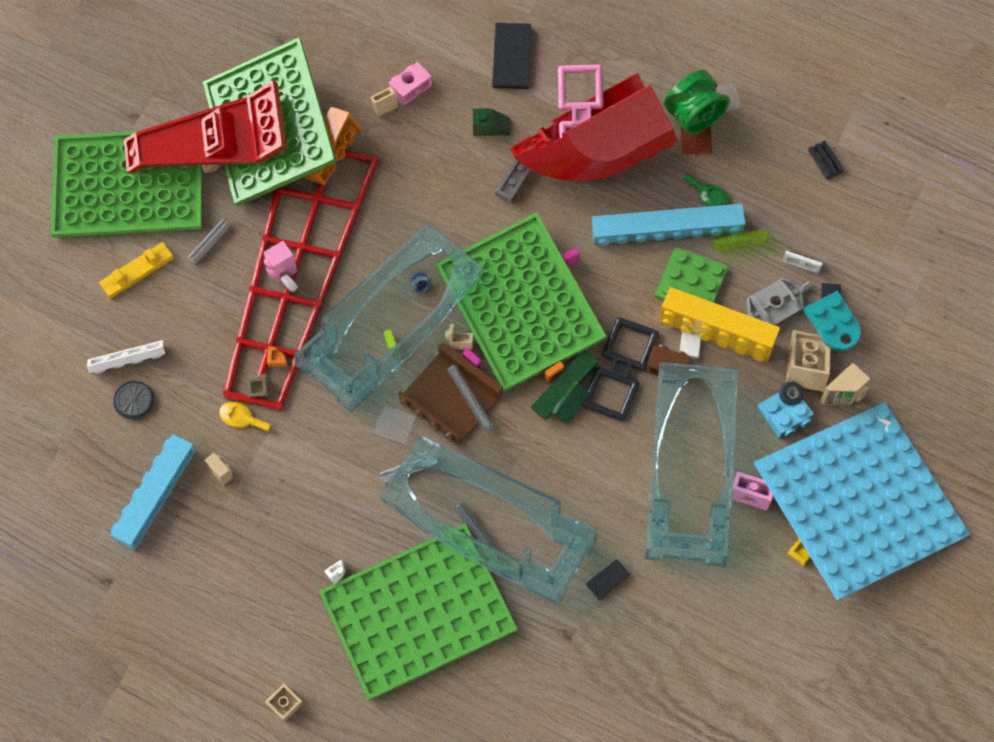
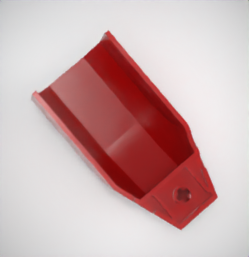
[510,72,678,181]

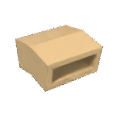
[370,87,398,118]

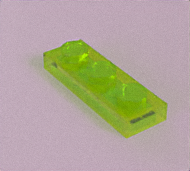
[710,229,770,252]

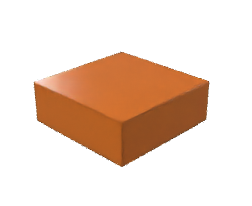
[545,361,564,384]

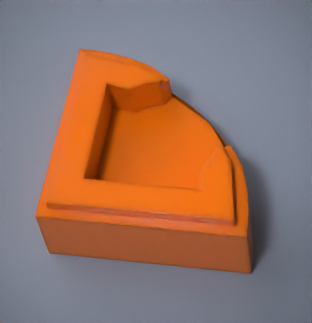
[267,346,287,367]

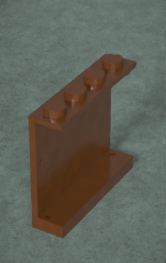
[398,342,503,445]

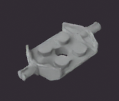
[746,278,812,325]

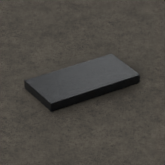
[492,23,531,89]

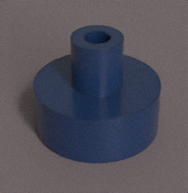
[410,272,431,293]

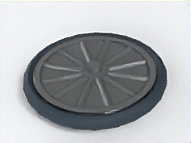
[113,381,154,419]

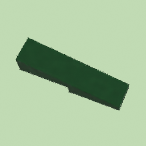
[531,351,598,421]

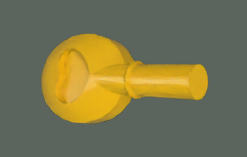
[220,402,272,432]

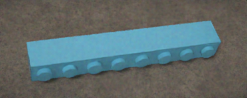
[592,204,745,246]

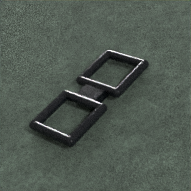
[582,317,659,421]

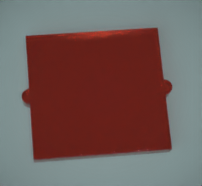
[680,126,712,156]

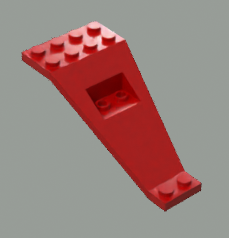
[124,81,287,174]

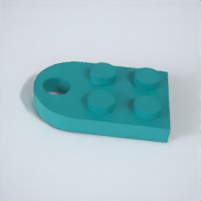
[803,291,861,352]

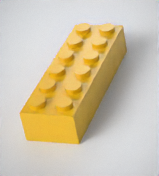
[659,287,780,362]

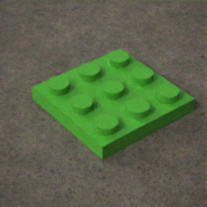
[655,247,728,303]

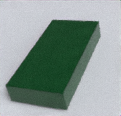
[552,381,590,424]

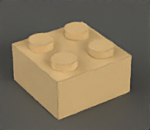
[205,453,233,486]
[265,684,303,722]

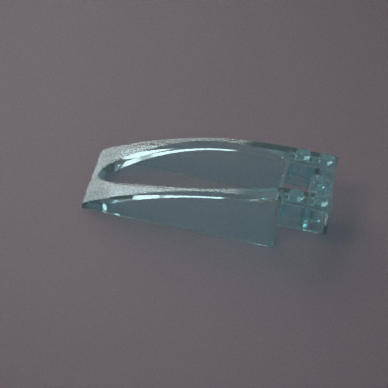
[295,223,484,412]
[644,362,738,567]
[380,436,597,605]

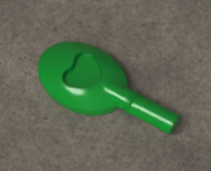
[683,173,730,206]

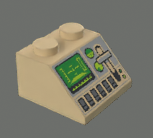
[820,363,870,406]

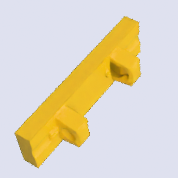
[99,242,174,299]

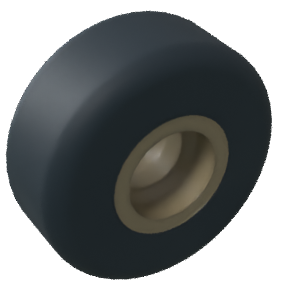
[779,382,804,406]

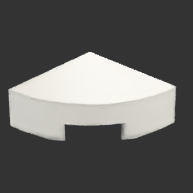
[325,560,346,584]

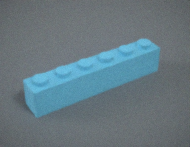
[110,434,196,551]

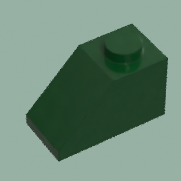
[473,108,510,136]

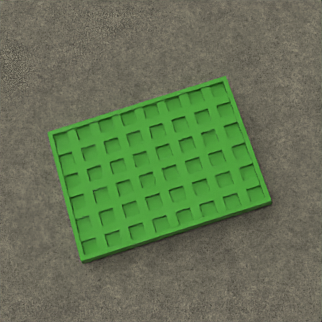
[319,523,518,702]

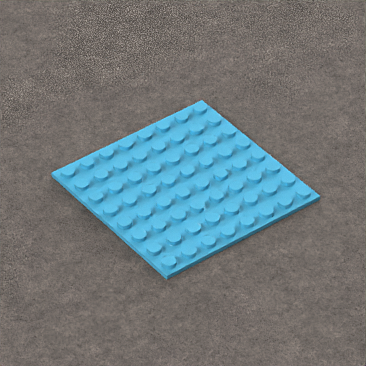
[753,402,971,601]

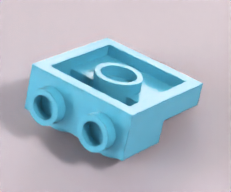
[757,391,814,438]

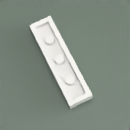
[87,340,165,374]

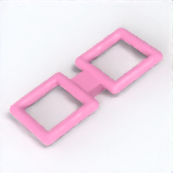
[558,65,604,138]

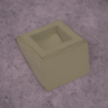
[246,374,268,397]

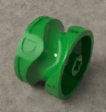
[663,70,730,136]

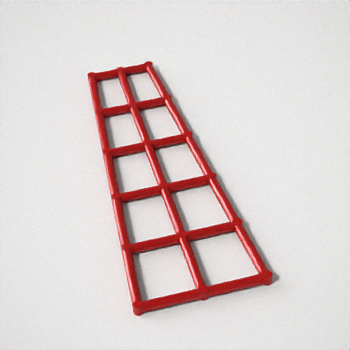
[223,150,379,411]

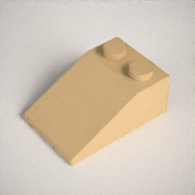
[786,330,830,392]

